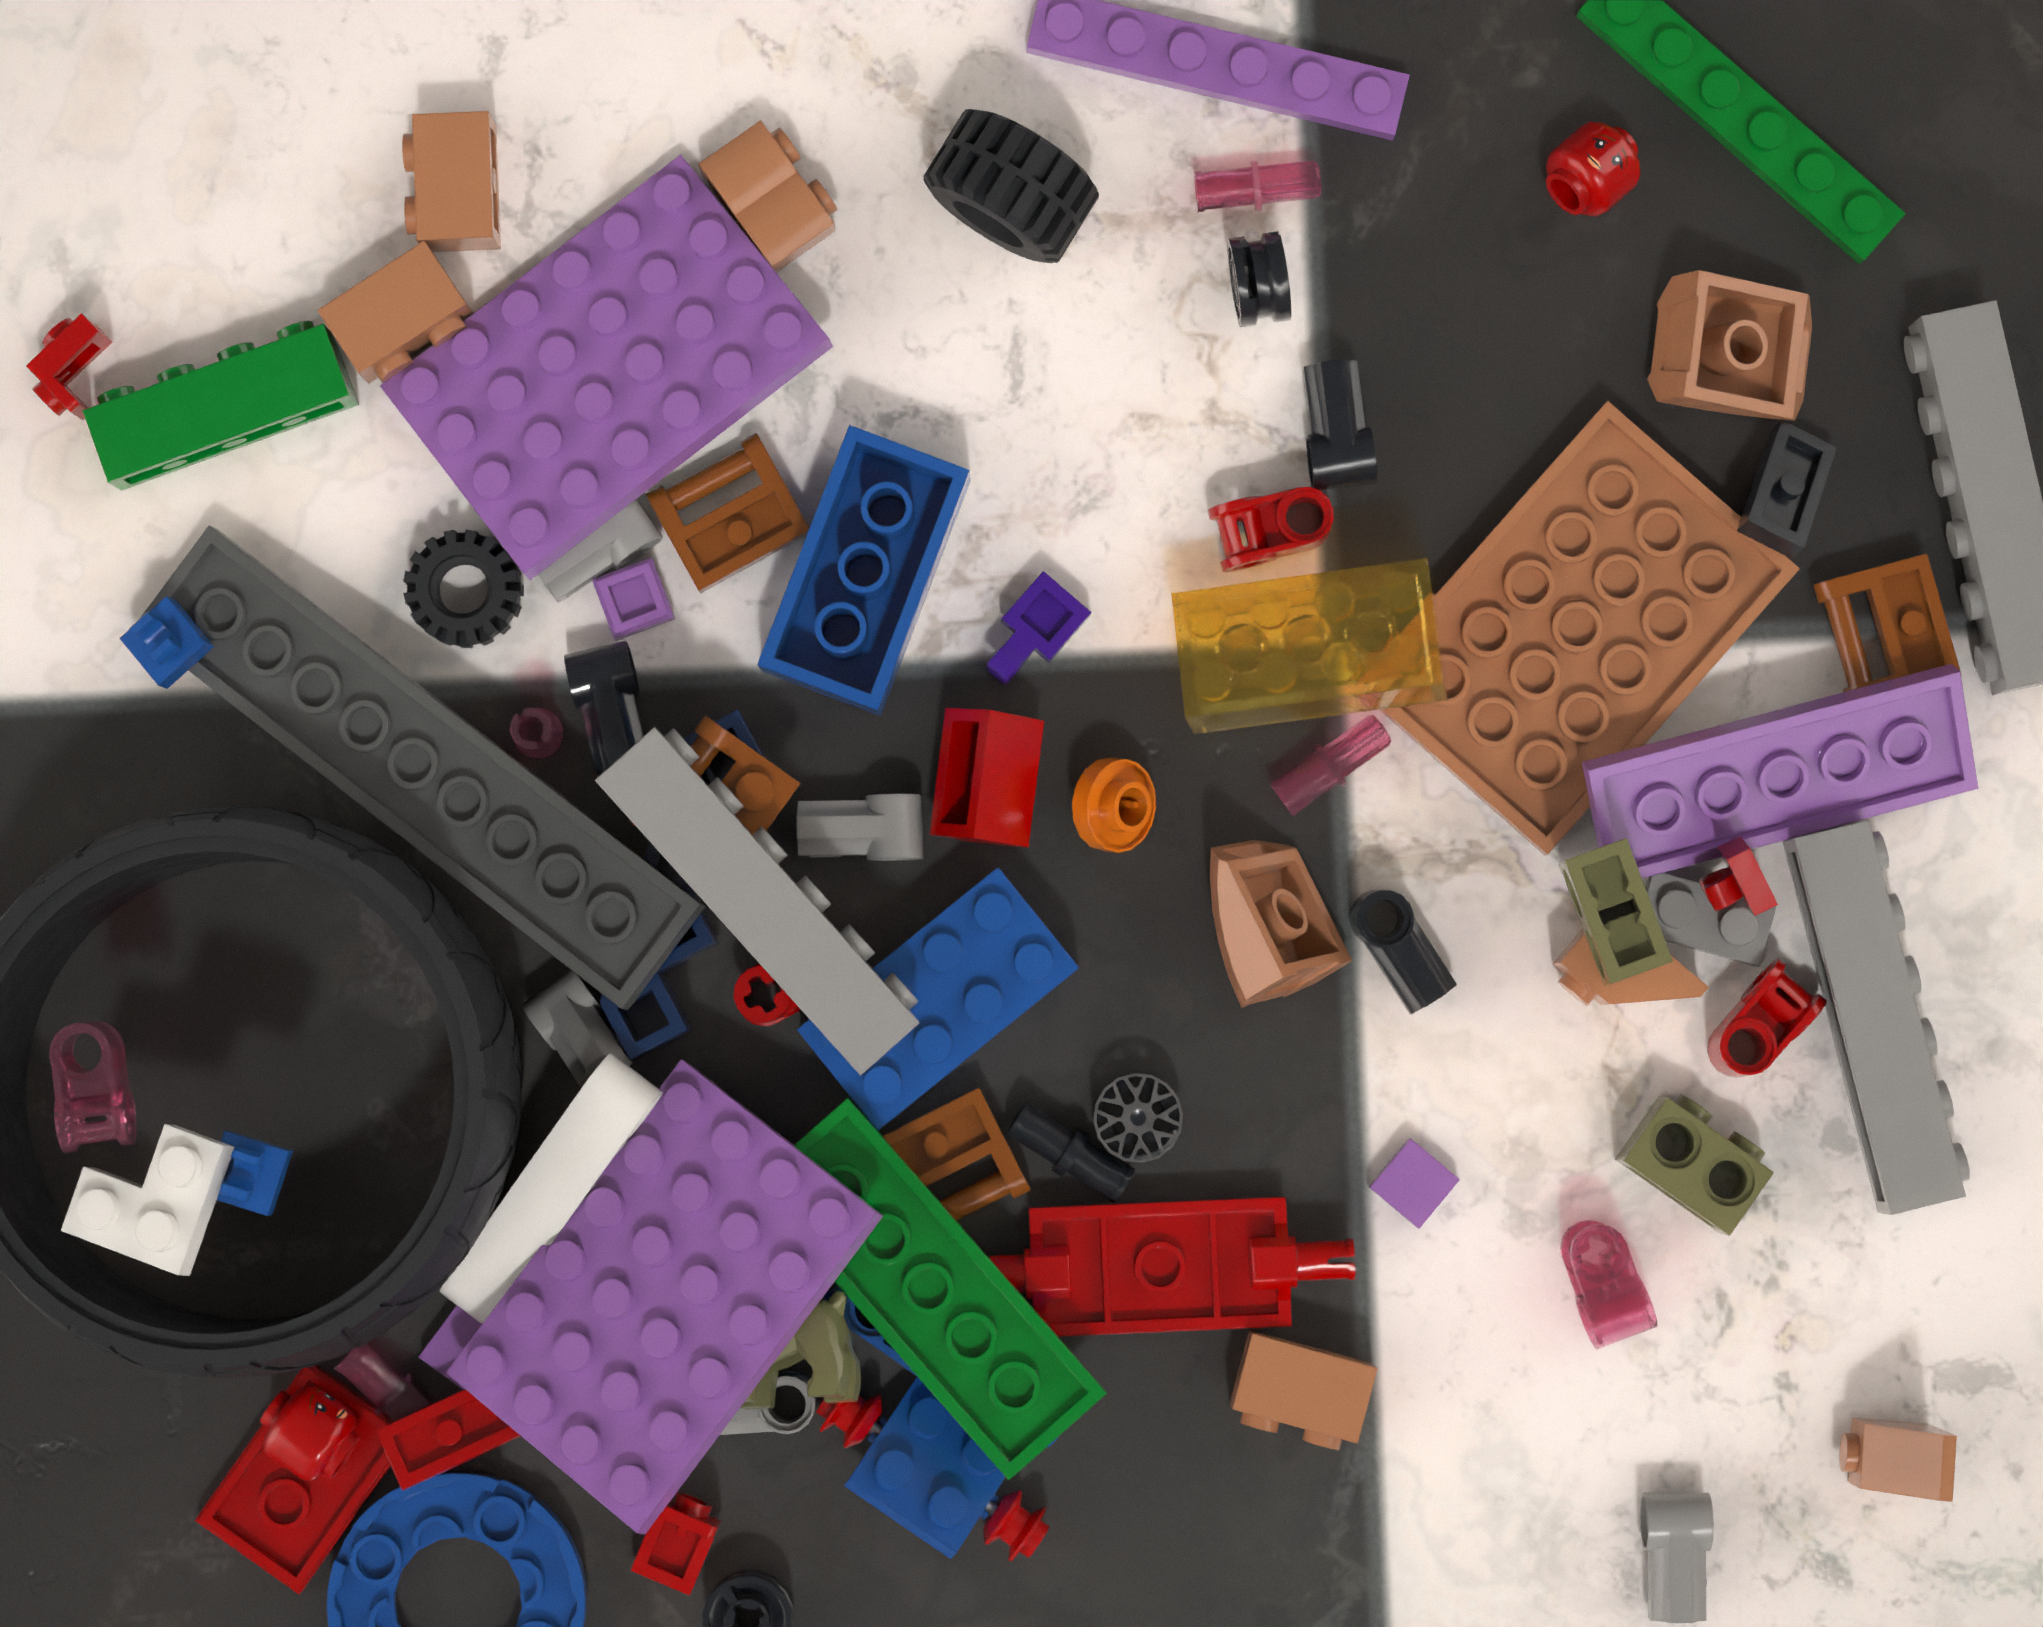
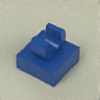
[119,596,215,689]
[217,1130,293,1216]

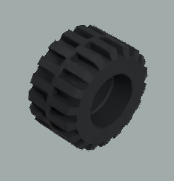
[923,109,1099,264]

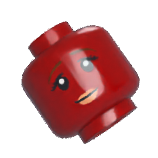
[1546,121,1641,217]
[260,1384,361,1481]

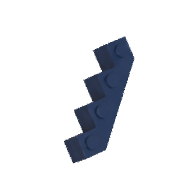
[600,709,765,1060]

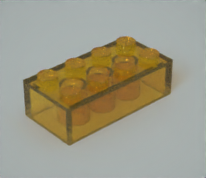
[1171,558,1448,734]

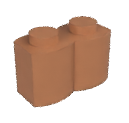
[698,120,838,273]

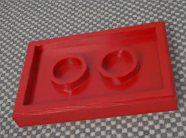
[195,1365,396,1595]

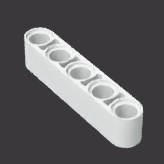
[439,1053,663,1324]

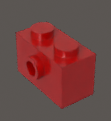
[929,708,1044,848]

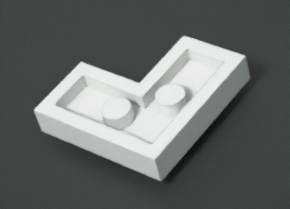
[61,1124,234,1276]

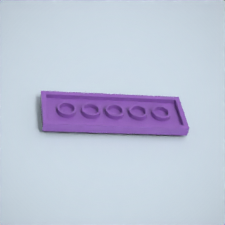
[1582,664,1979,878]

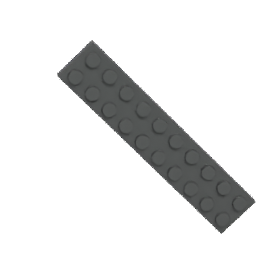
[140,525,706,1010]

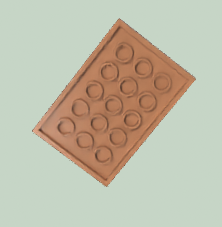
[1354,401,1800,856]

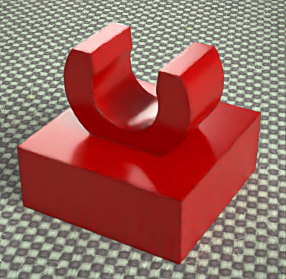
[1698,836,1778,916]

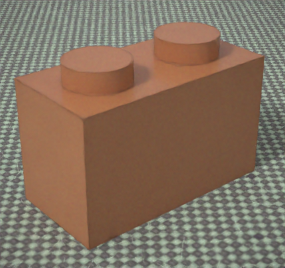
[402,111,501,252]
[317,241,473,384]
[1229,1329,1378,1450]

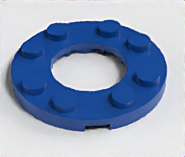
[327,1471,588,1627]

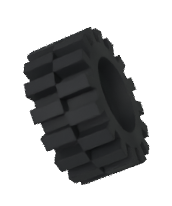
[403,529,524,648]

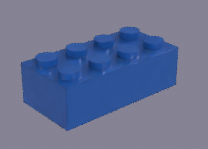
[757,425,971,717]
[797,867,1079,1130]

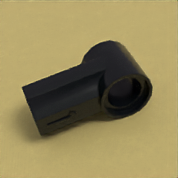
[1302,359,1377,490]
[564,640,645,775]
[1350,890,1457,1014]

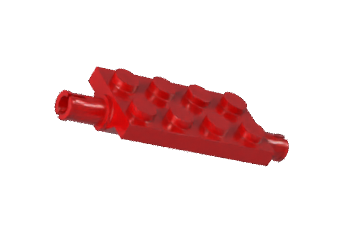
[988,1196,1356,1337]

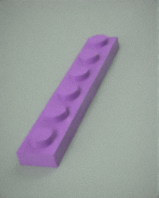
[1027,0,1410,141]

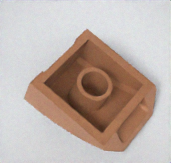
[1647,270,1812,421]
[1210,840,1352,1008]

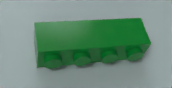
[82,321,359,491]

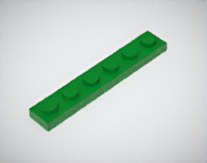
[1576,0,1906,265]

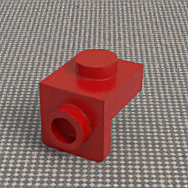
[26,313,112,420]
[630,1492,721,1596]

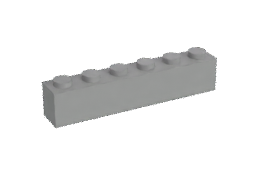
[1904,300,2043,695]
[595,727,919,1076]
[1783,820,1970,1215]

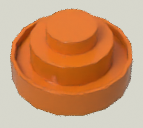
[1072,757,1156,853]

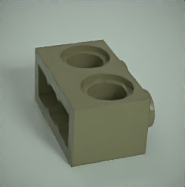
[1559,838,1673,986]
[1615,1094,1774,1236]

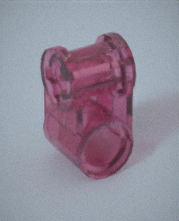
[49,1020,137,1153]
[1560,1220,1658,1350]

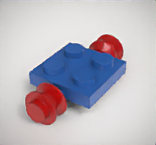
[816,1377,1050,1562]

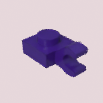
[986,571,1092,686]

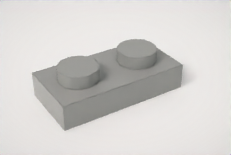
[1645,873,1776,967]

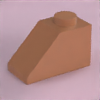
[1553,928,1709,1006]
[1839,1418,1957,1502]

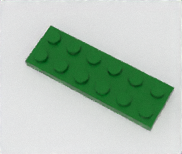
[794,1098,1107,1480]

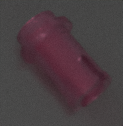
[510,708,563,758]

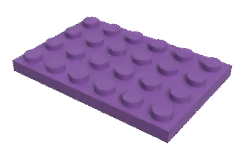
[380,154,834,581]
[446,1059,883,1534]

